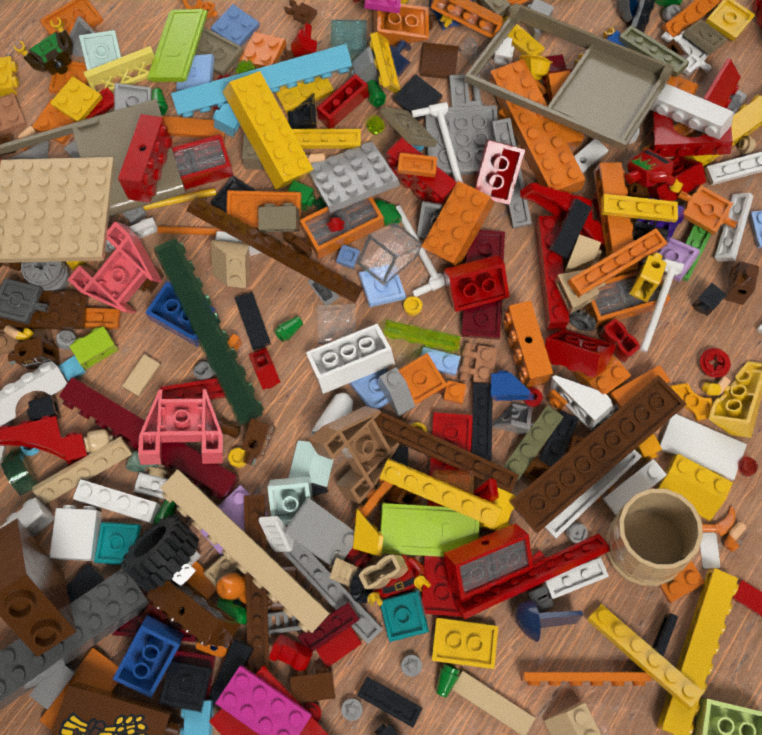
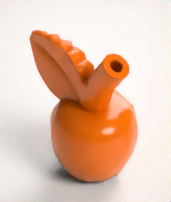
[216,572,246,604]

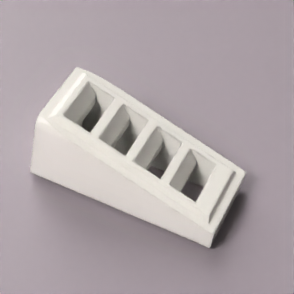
[259,516,294,552]

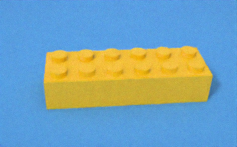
[223,71,314,190]

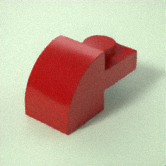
[291,23,317,58]

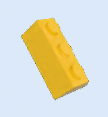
[657,454,733,521]

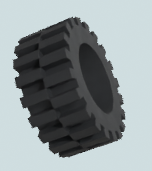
[121,515,199,591]

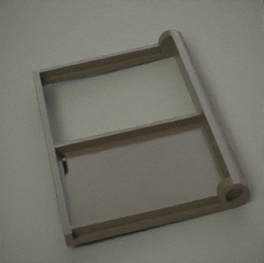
[465,3,674,151]
[0,99,186,217]

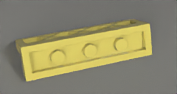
[84,46,155,93]

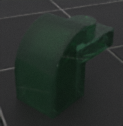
[1,448,38,496]

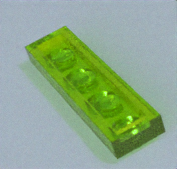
[383,320,461,352]

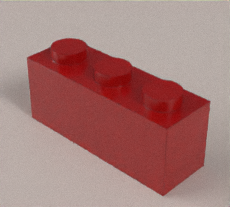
[317,74,368,129]

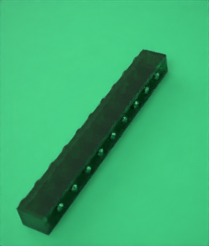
[154,238,264,426]

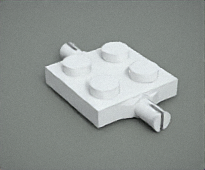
[661,30,713,76]

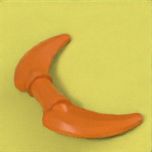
[702,507,736,536]

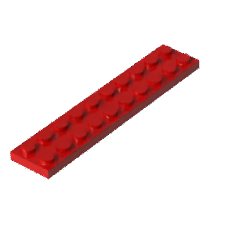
[422,412,473,617]

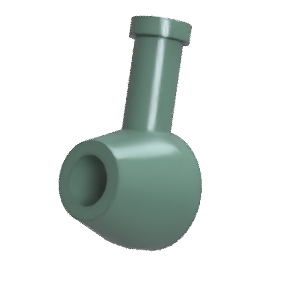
[125,451,160,472]

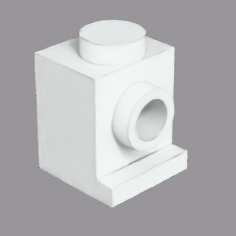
[493,37,514,66]

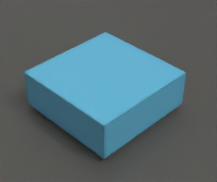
[58,355,86,382]

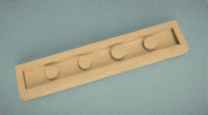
[32,437,132,505]

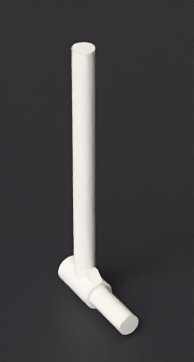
[411,102,463,183]
[396,205,446,297]
[640,257,684,353]

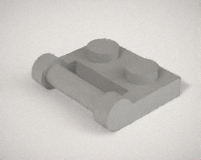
[449,74,483,107]

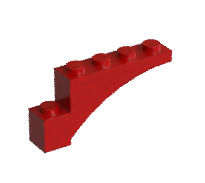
[520,183,605,249]
[0,416,87,466]

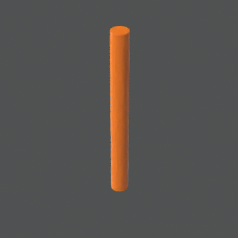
[157,226,223,235]

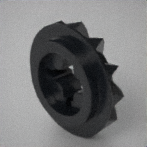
[350,570,372,603]

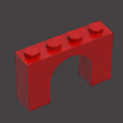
[653,108,733,157]

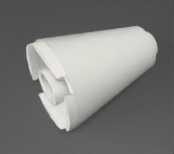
[311,393,353,437]

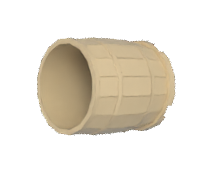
[606,489,703,587]

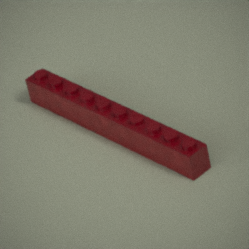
[58,377,240,499]

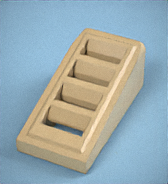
[330,558,363,587]

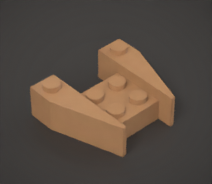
[308,406,399,504]

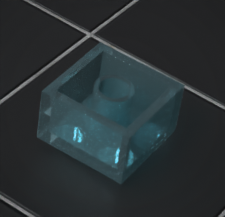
[331,20,367,63]

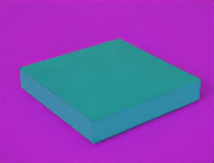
[94,522,141,565]
[381,591,430,642]

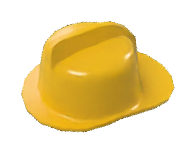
[519,55,553,80]

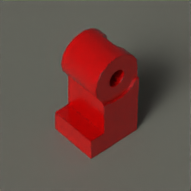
[268,634,313,671]

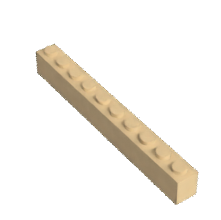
[160,470,330,633]

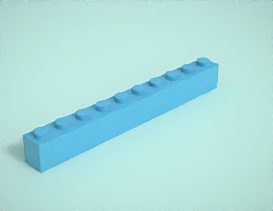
[171,44,352,118]

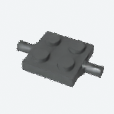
[0,278,49,325]

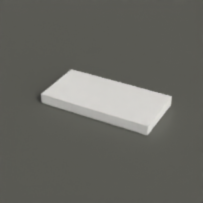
[660,414,747,481]

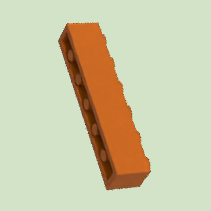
[594,162,639,276]

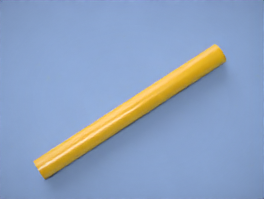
[143,188,217,210]

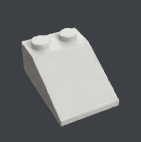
[550,375,612,431]

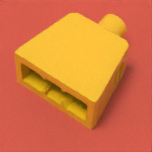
[629,253,667,302]

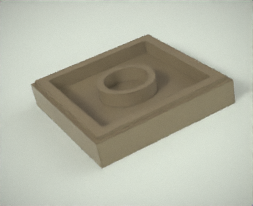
[682,19,727,55]

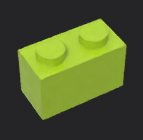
[69,326,119,370]

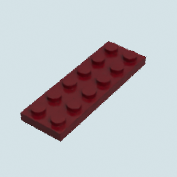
[461,230,505,340]

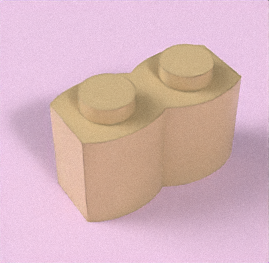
[359,555,408,589]

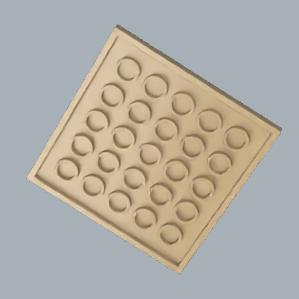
[0,157,115,263]

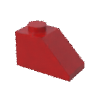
[248,347,281,390]

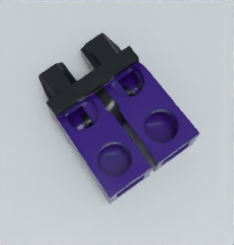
[633,197,684,246]

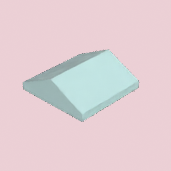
[79,30,121,70]
[289,441,334,488]

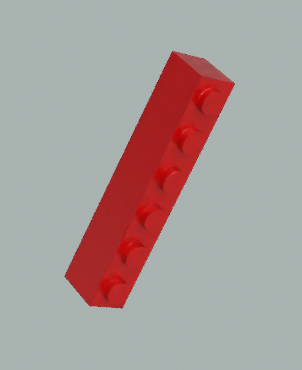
[535,216,569,330]

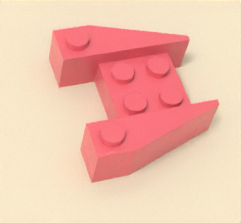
[67,221,162,314]
[138,389,223,465]

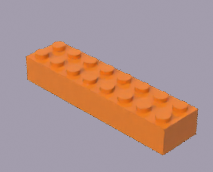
[489,59,586,194]

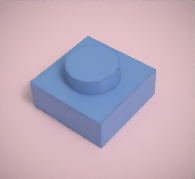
[336,245,360,269]

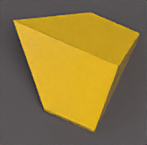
[353,509,383,556]

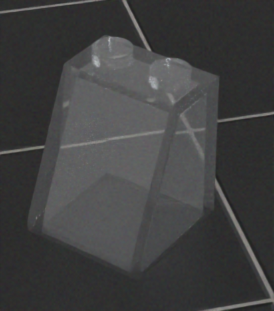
[357,222,423,285]

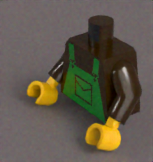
[14,17,73,75]

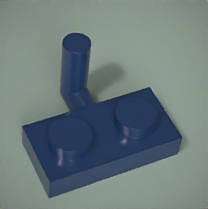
[373,40,411,77]

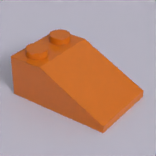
[373,4,429,45]
[571,336,631,395]

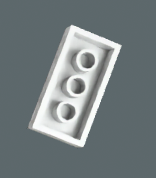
[306,324,395,394]

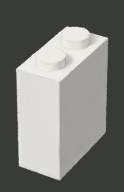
[50,505,102,561]

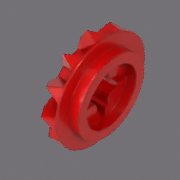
[699,348,731,379]

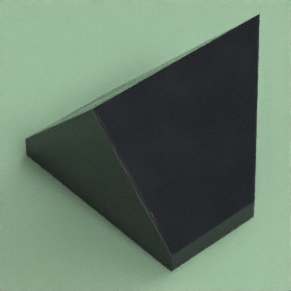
[288,93,317,129]

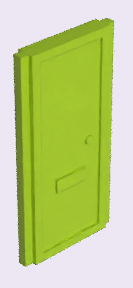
[147,9,208,82]
[380,503,479,557]

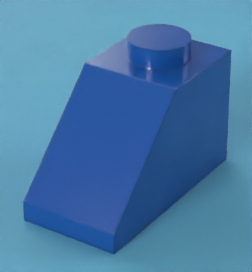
[491,370,534,401]

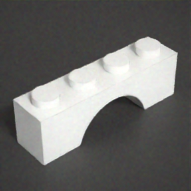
[0,361,68,426]
[73,479,161,525]

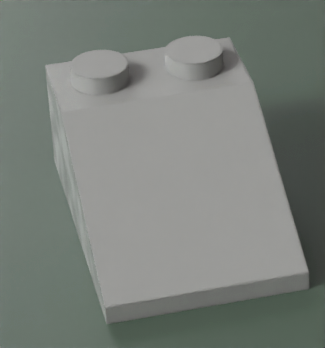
[283,498,354,568]

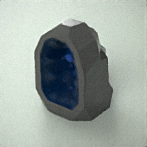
[616,0,639,22]

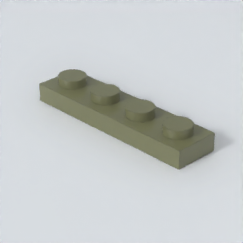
[619,25,689,77]
[503,405,564,481]

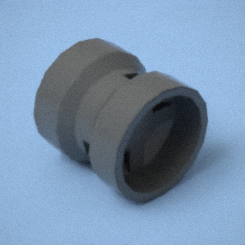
[527,585,555,612]

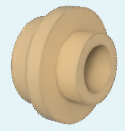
[739,135,756,154]
[148,465,168,478]

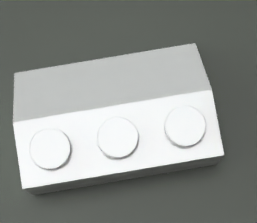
[0,498,55,537]

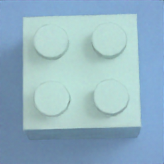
[267,476,313,525]

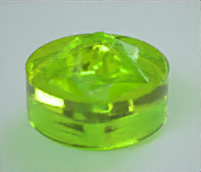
[367,116,385,135]

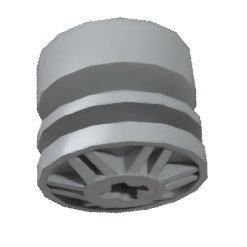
[21,261,71,291]

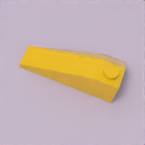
[709,361,762,438]

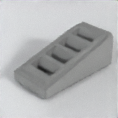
[268,611,302,634]

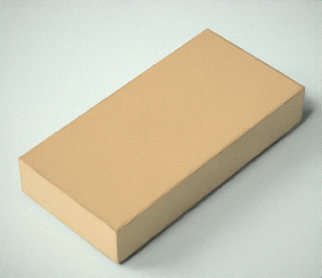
[122,354,161,397]

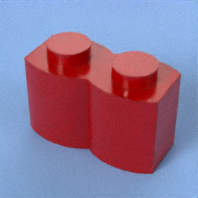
[599,319,640,362]

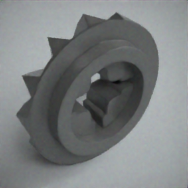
[568,310,597,331]

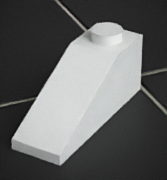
[602,459,667,515]

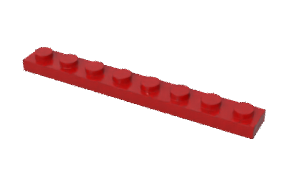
[454,533,610,620]

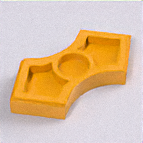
[670,383,713,421]

